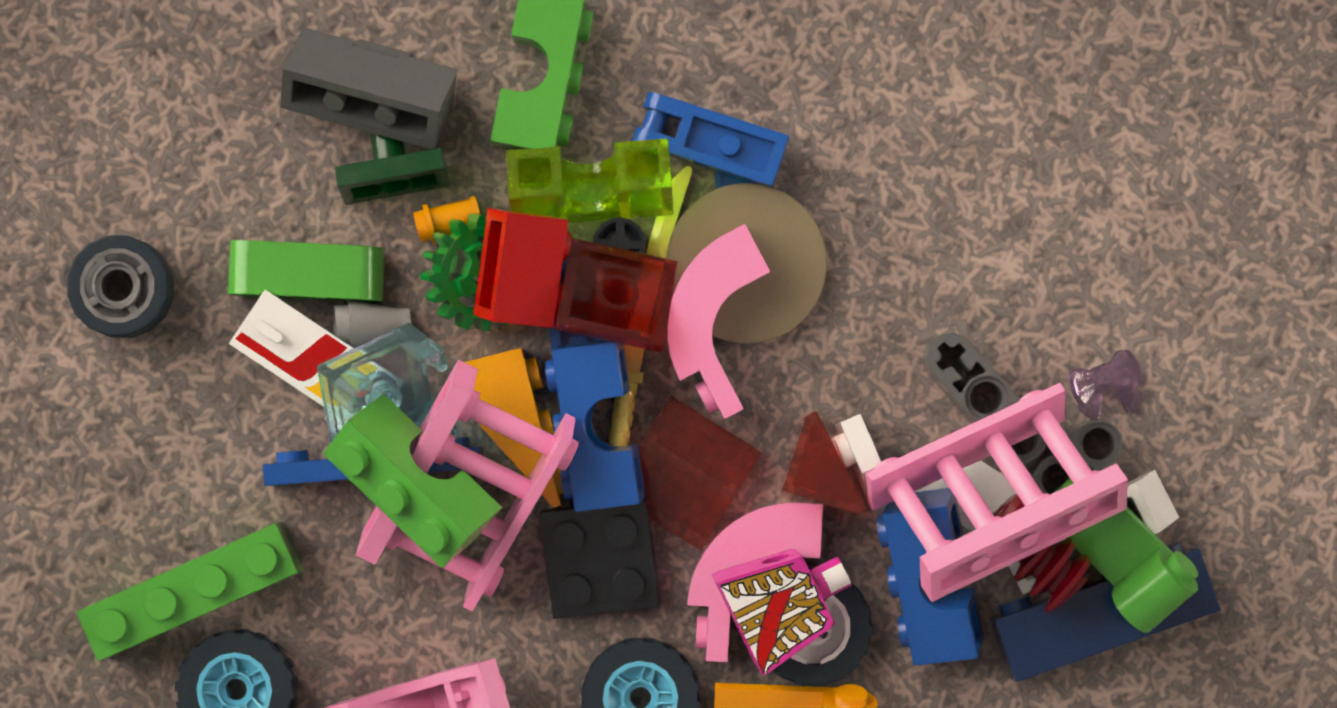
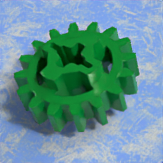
[420,213,509,332]

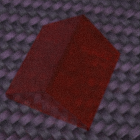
[554,238,677,353]
[779,411,866,514]

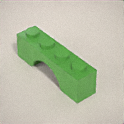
[76,522,304,661]

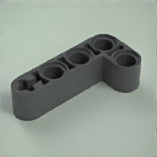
[923,333,1123,494]

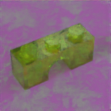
[506,138,673,223]

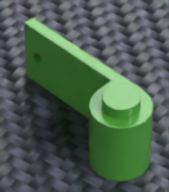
[1054,478,1198,633]

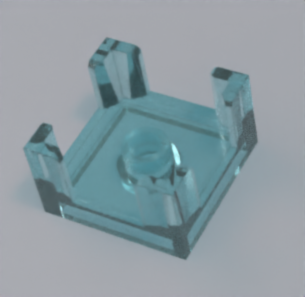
[317,323,458,442]

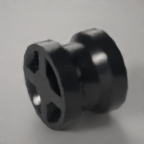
[593,217,646,273]

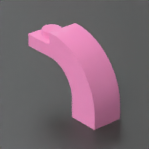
[667,224,770,419]
[687,503,823,662]
[324,658,510,708]

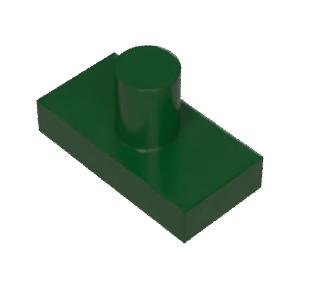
[335,133,450,205]

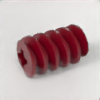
[993,494,1092,614]

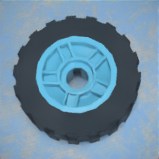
[175,629,299,708]
[581,637,700,708]

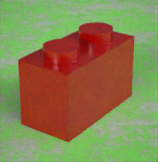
[473,208,571,328]

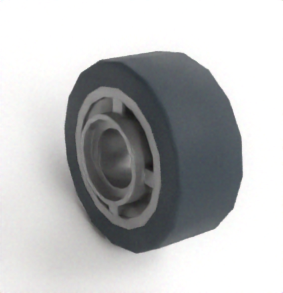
[67,235,174,338]

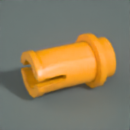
[413,195,480,246]

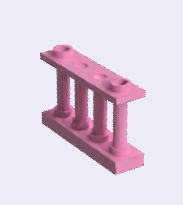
[356,360,579,612]
[866,383,1128,602]

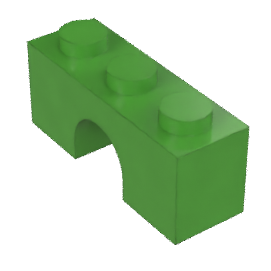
[490,0,594,158]
[322,393,503,568]

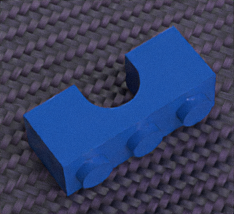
[545,338,646,512]
[877,488,984,666]

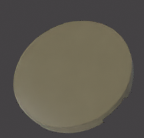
[666,183,827,344]

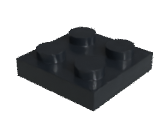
[539,498,661,619]

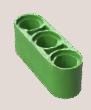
[227,240,385,303]

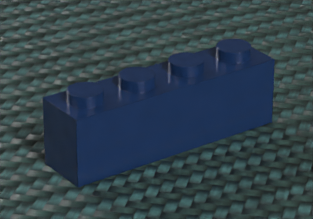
[989,541,1221,682]

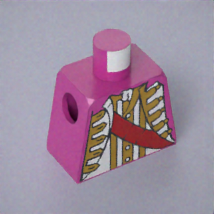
[711,549,852,676]

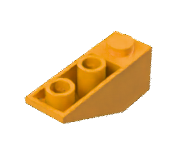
[464,348,563,507]

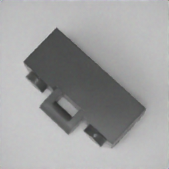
[280,27,457,150]

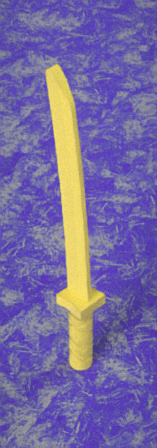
[607,166,693,446]

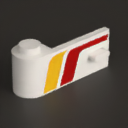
[229,290,402,430]

